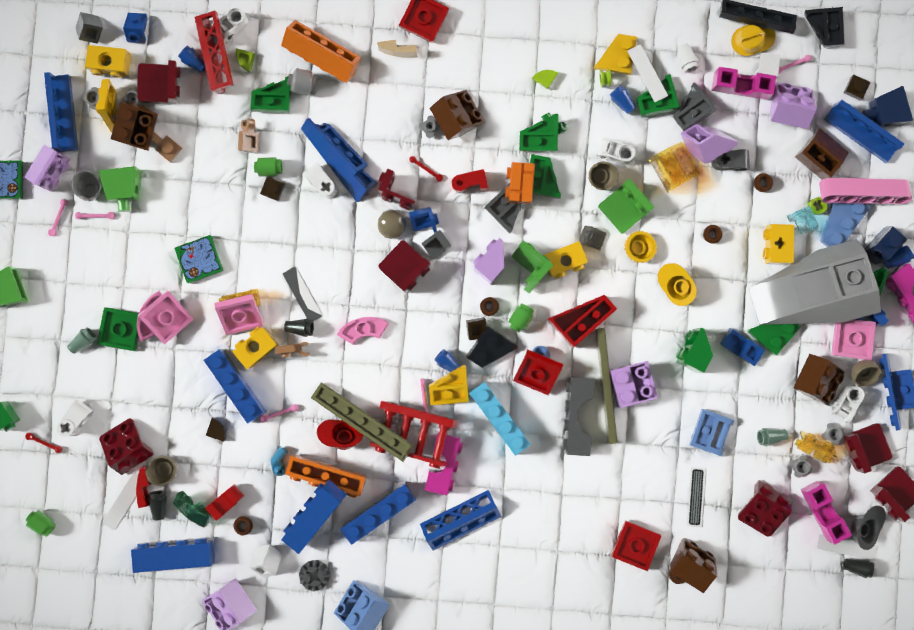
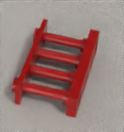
[369,401,458,469]

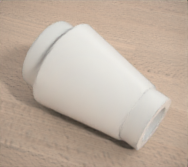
[678,43,699,73]

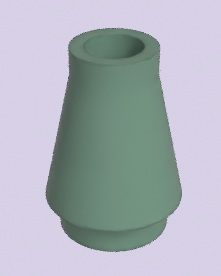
[67,327,97,354]
[757,428,788,447]

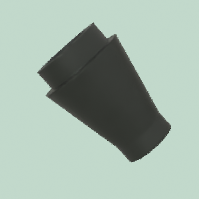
[284,318,314,337]
[147,490,167,521]
[843,558,874,579]

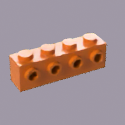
[281,20,361,83]
[285,454,367,498]

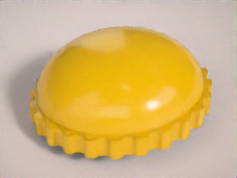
[624,231,657,263]

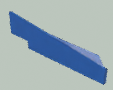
[301,118,378,202]

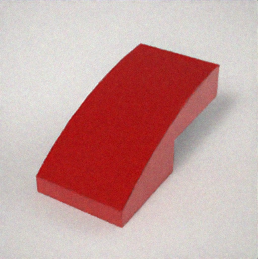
[136,466,152,509]

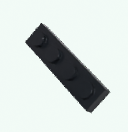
[719,0,797,34]

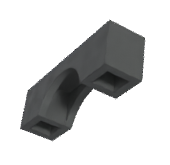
[562,377,595,456]

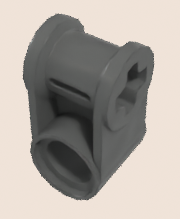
[711,149,750,171]

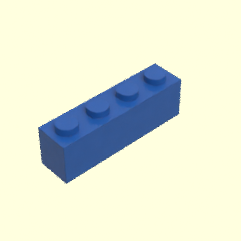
[203,349,267,424]
[281,480,347,554]
[340,482,416,545]
[131,537,215,573]

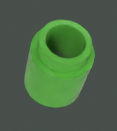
[254,157,283,177]
[508,303,534,333]
[25,510,56,538]

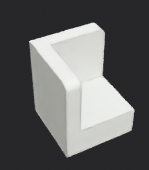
[754,53,780,79]
[249,544,282,577]

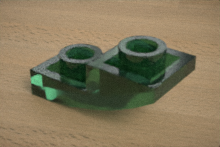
[173,490,212,528]

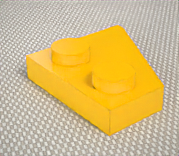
[594,34,637,75]
[96,79,118,133]
[429,365,469,405]

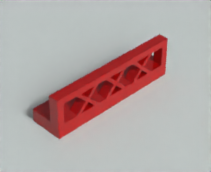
[194,10,234,94]

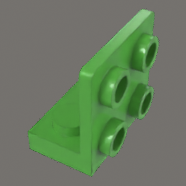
[598,178,654,234]
[511,241,553,294]

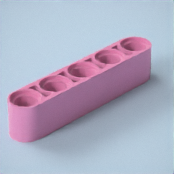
[819,178,912,204]

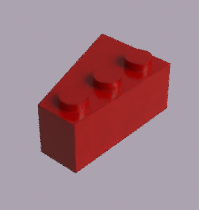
[546,294,617,348]

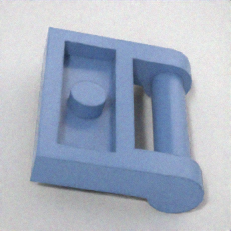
[689,409,735,457]

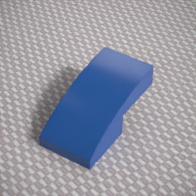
[720,328,765,366]

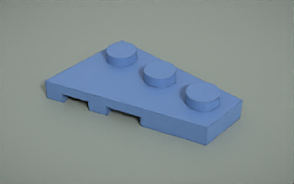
[820,203,871,247]

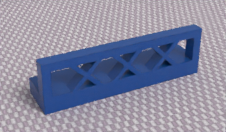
[44,72,79,152]
[823,99,905,163]
[420,490,502,551]

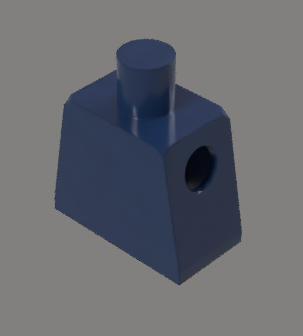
[862,86,913,127]
[864,226,907,265]

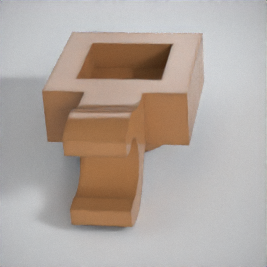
[238,118,259,153]
[152,132,183,163]
[275,342,310,358]

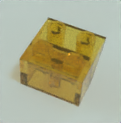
[649,141,701,193]

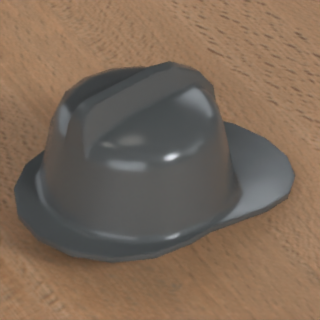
[850,505,886,550]

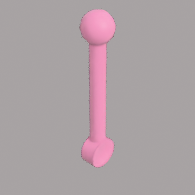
[778,54,812,74]
[48,199,68,236]
[74,212,115,220]
[420,379,428,412]
[260,404,298,423]

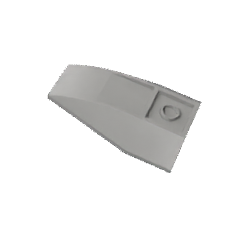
[749,239,881,325]

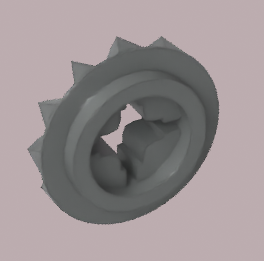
[299,560,330,592]

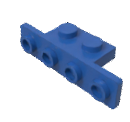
[879,353,914,431]

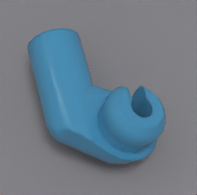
[270,446,288,476]

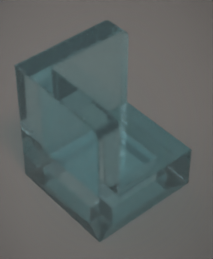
[787,206,819,234]

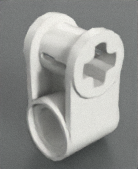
[211,7,248,44]
[596,137,635,165]
[302,162,337,199]
[829,385,865,423]
[56,399,93,437]

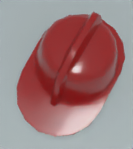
[316,419,363,450]

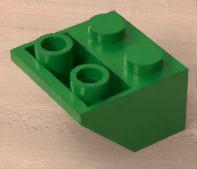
[676,328,713,373]

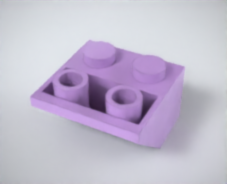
[770,82,816,129]
[680,124,739,164]
[25,144,70,192]
[473,237,504,284]
[610,361,658,408]
[202,578,257,630]

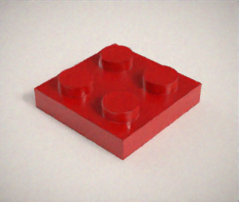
[399,0,449,44]
[513,349,563,395]
[611,520,662,572]

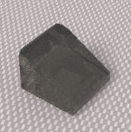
[579,226,606,251]

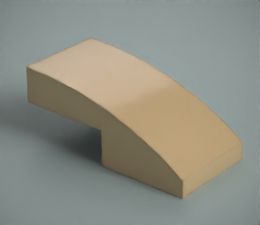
[377,40,417,58]

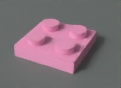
[138,290,194,345]
[214,294,263,335]
[831,319,876,360]

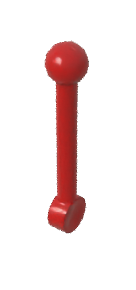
[409,156,443,182]
[25,432,63,453]

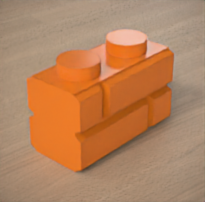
[505,162,535,205]

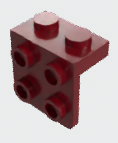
[137,60,181,104]
[378,168,416,211]
[378,240,431,292]
[99,418,154,475]
[843,423,893,474]
[870,466,914,522]
[738,480,792,537]

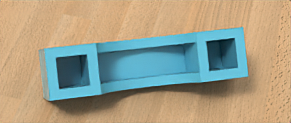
[469,382,531,456]

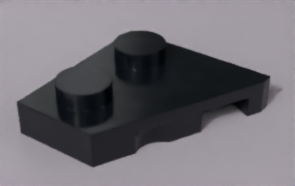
[804,7,845,48]
[466,326,518,368]

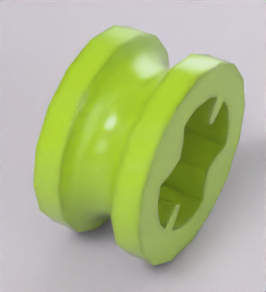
[599,69,612,88]
[808,197,827,215]

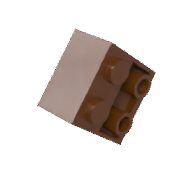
[429,90,485,141]
[110,100,158,151]
[795,128,849,180]
[793,353,845,406]
[670,538,717,594]

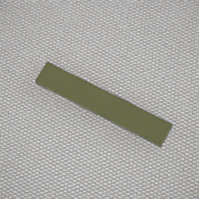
[595,328,618,444]
[311,382,414,462]

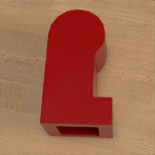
[451,169,488,193]
[205,484,245,521]

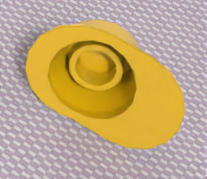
[731,24,776,56]
[657,263,697,306]

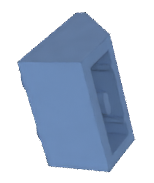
[334,580,390,630]

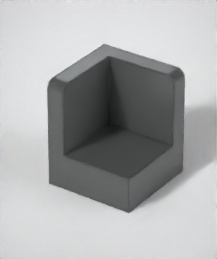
[75,12,103,44]
[422,230,452,259]

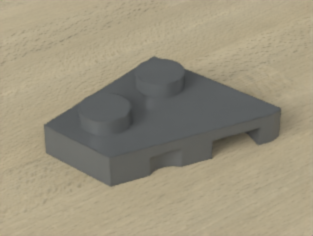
[673,82,717,131]
[484,183,521,234]

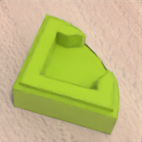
[235,48,255,72]
[532,69,558,90]

